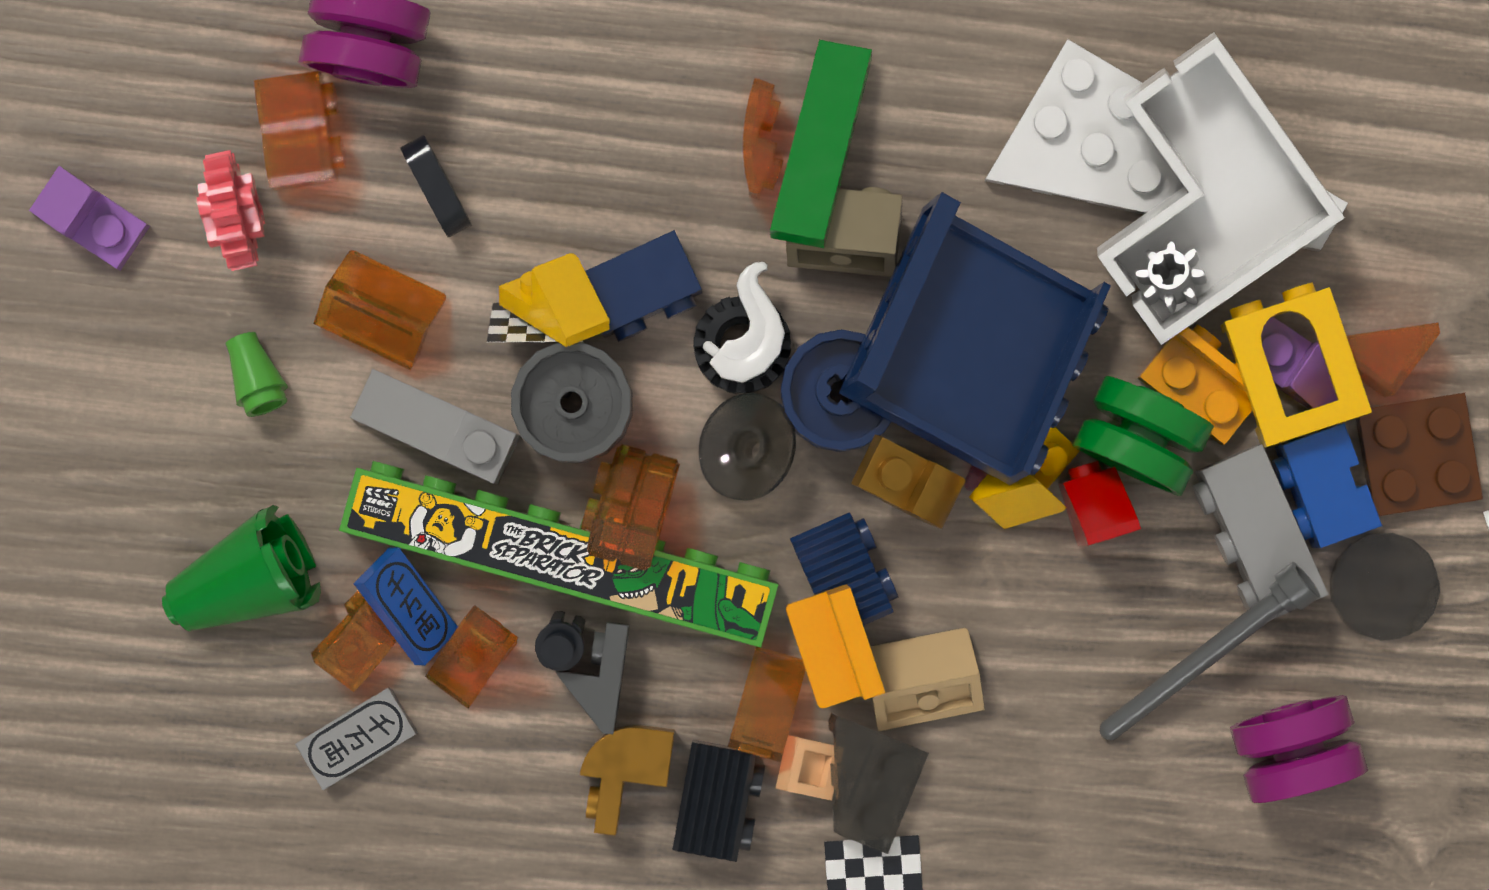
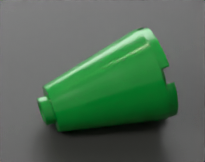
[162,505,321,631]

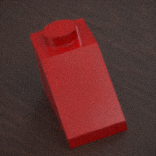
[1058,460,1141,546]

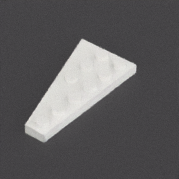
[985,40,1348,251]

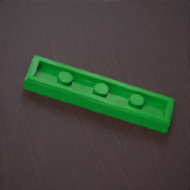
[770,39,872,249]

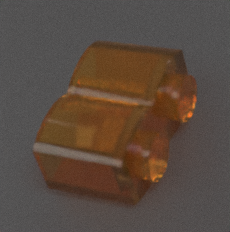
[254,71,346,191]

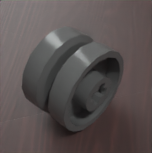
[511,342,633,463]

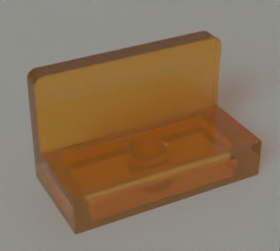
[313,250,446,371]

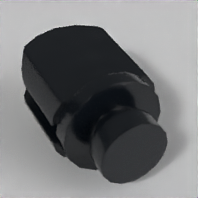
[535,611,586,672]

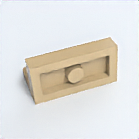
[870,628,985,731]

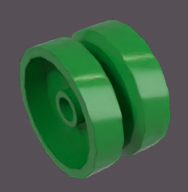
[1072,376,1214,496]

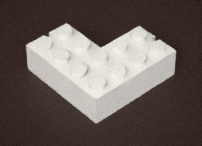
[1097,32,1345,345]

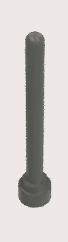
[1100,562,1320,740]

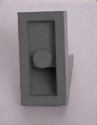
[556,622,630,735]

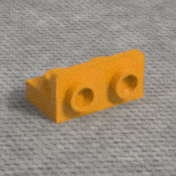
[1138,324,1252,445]

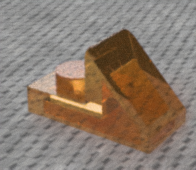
[425,605,518,709]

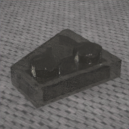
[828,713,929,854]

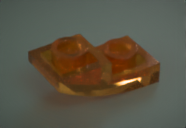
[743,78,784,200]
[311,590,396,692]

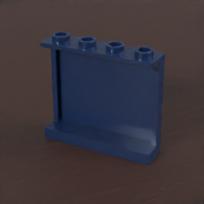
[839,192,1111,485]

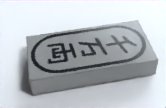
[295,687,418,790]

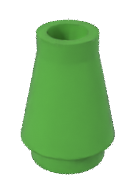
[226,332,288,417]

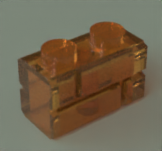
[581,444,680,571]

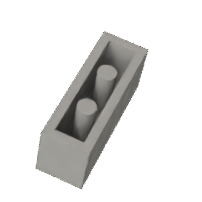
[1193,444,1329,619]

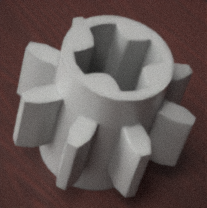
[1136,241,1207,313]

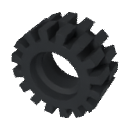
[693,296,791,394]

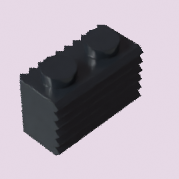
[672,740,765,862]

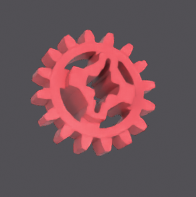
[197,150,265,271]

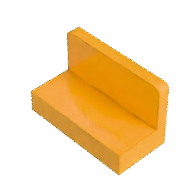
[785,584,885,708]

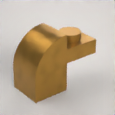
[851,434,966,529]
[580,725,675,836]

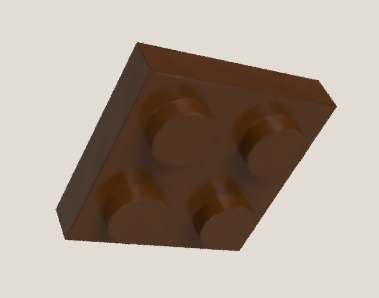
[1356,392,1483,516]

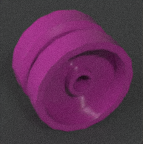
[298,0,431,88]
[1230,695,1368,803]

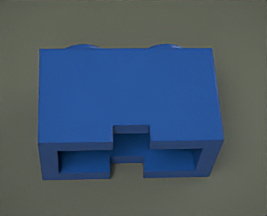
[1272,423,1382,548]

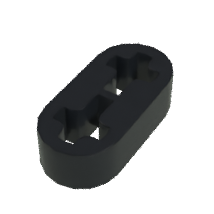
[400,135,472,238]

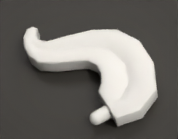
[703,262,785,383]

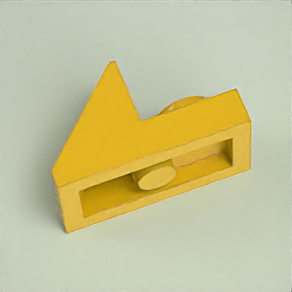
[499,253,610,347]
[969,427,1079,529]

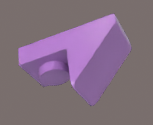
[29,166,150,271]
[1234,317,1338,410]

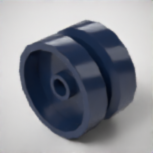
[780,329,892,452]

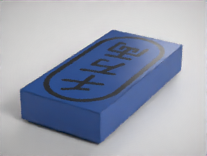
[353,547,459,666]

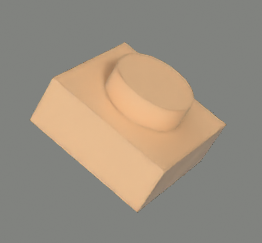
[776,735,843,801]

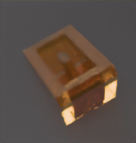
[1347,322,1440,397]

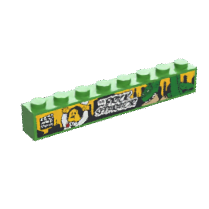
[339,461,779,648]

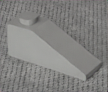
[350,369,520,485]

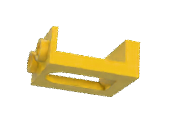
[1220,282,1372,448]

